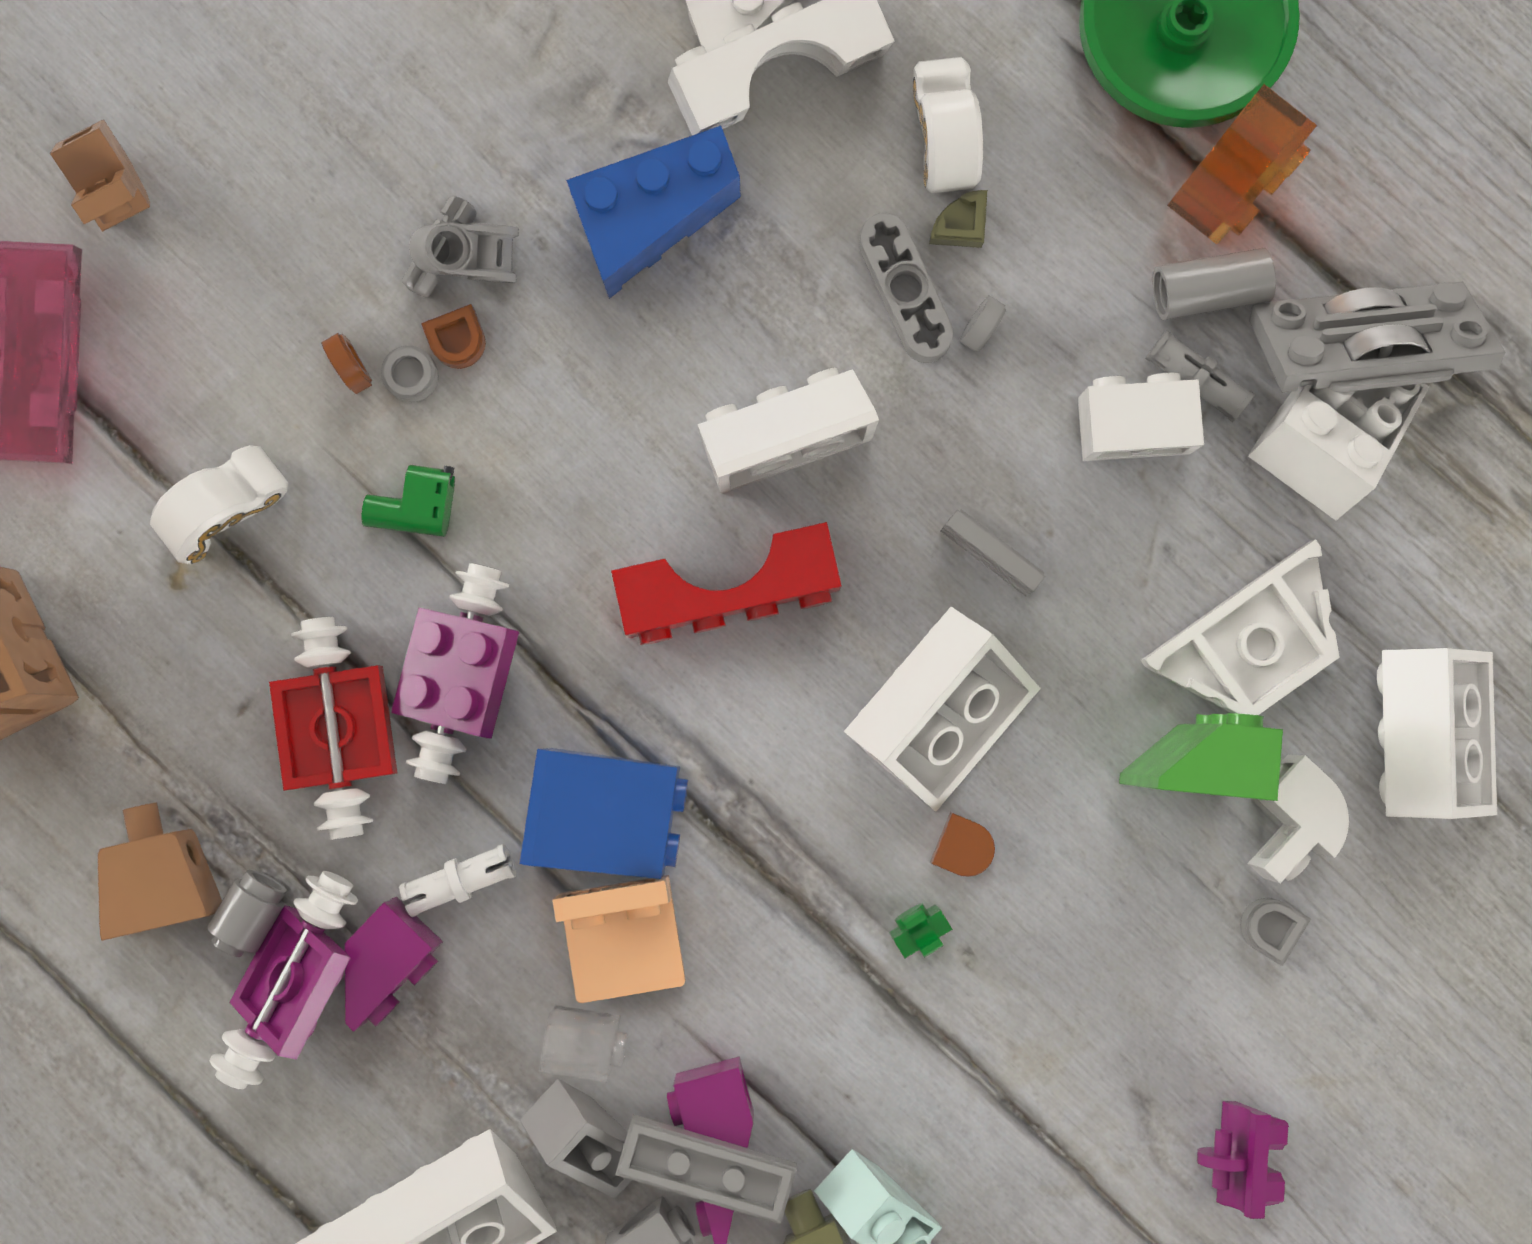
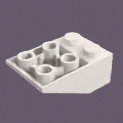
[1248,383,1429,521]

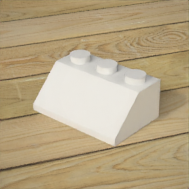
[697,368,879,494]
[844,607,1041,812]
[1377,648,1497,819]

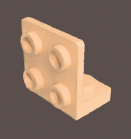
[552,875,686,1003]

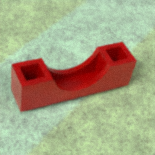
[611,522,842,645]

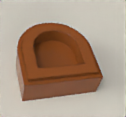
[421,304,486,369]
[321,333,372,394]
[930,812,995,877]

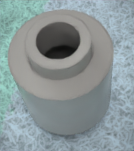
[207,870,287,957]

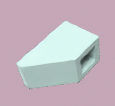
[814,1149,942,1244]

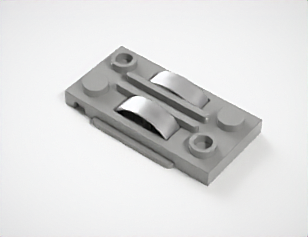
[1249,281,1506,393]

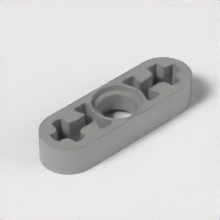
[859,213,953,363]

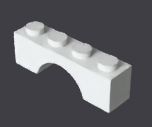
[668,0,895,135]

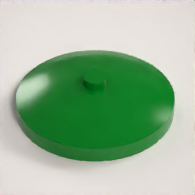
[1079,0,1300,128]

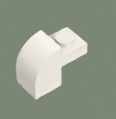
[1247,755,1349,884]

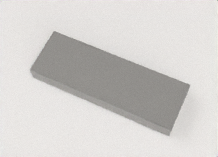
[615,1114,797,1224]

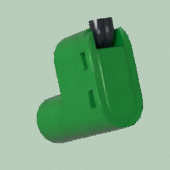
[361,465,455,537]

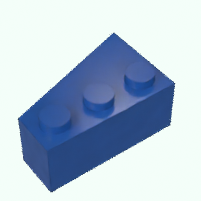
[566,125,741,299]

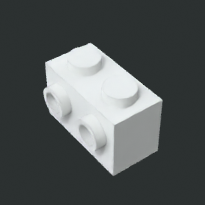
[1078,372,1204,461]

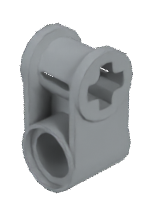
[409,222,519,283]

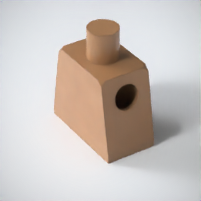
[98,802,222,941]

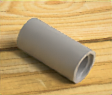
[1152,248,1276,320]

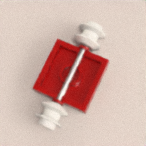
[269,617,398,840]

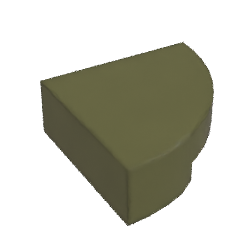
[929,190,988,248]

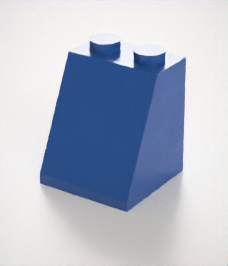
[520,748,688,879]

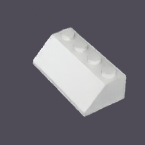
[295,1129,557,1244]

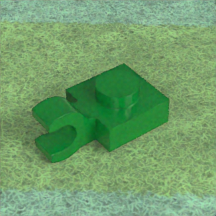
[889,903,953,958]

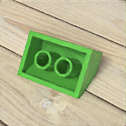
[1119,713,1283,801]

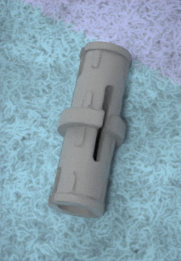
[1145,330,1255,422]

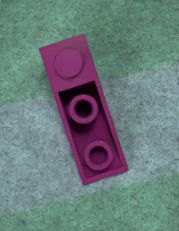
[667,1056,754,1244]

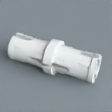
[399,844,516,917]

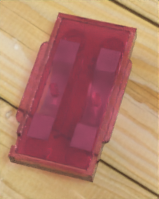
[0,241,82,464]

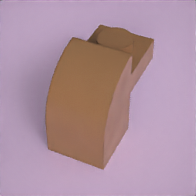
[50,119,150,232]

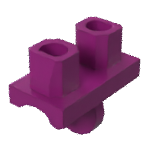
[1197,1101,1289,1219]

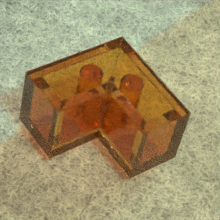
[1167,84,1317,244]

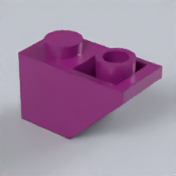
[345,897,443,1032]

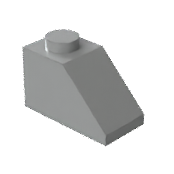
[519,1079,632,1199]

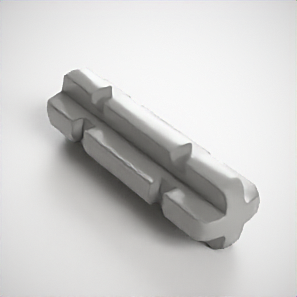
[402,195,476,298]

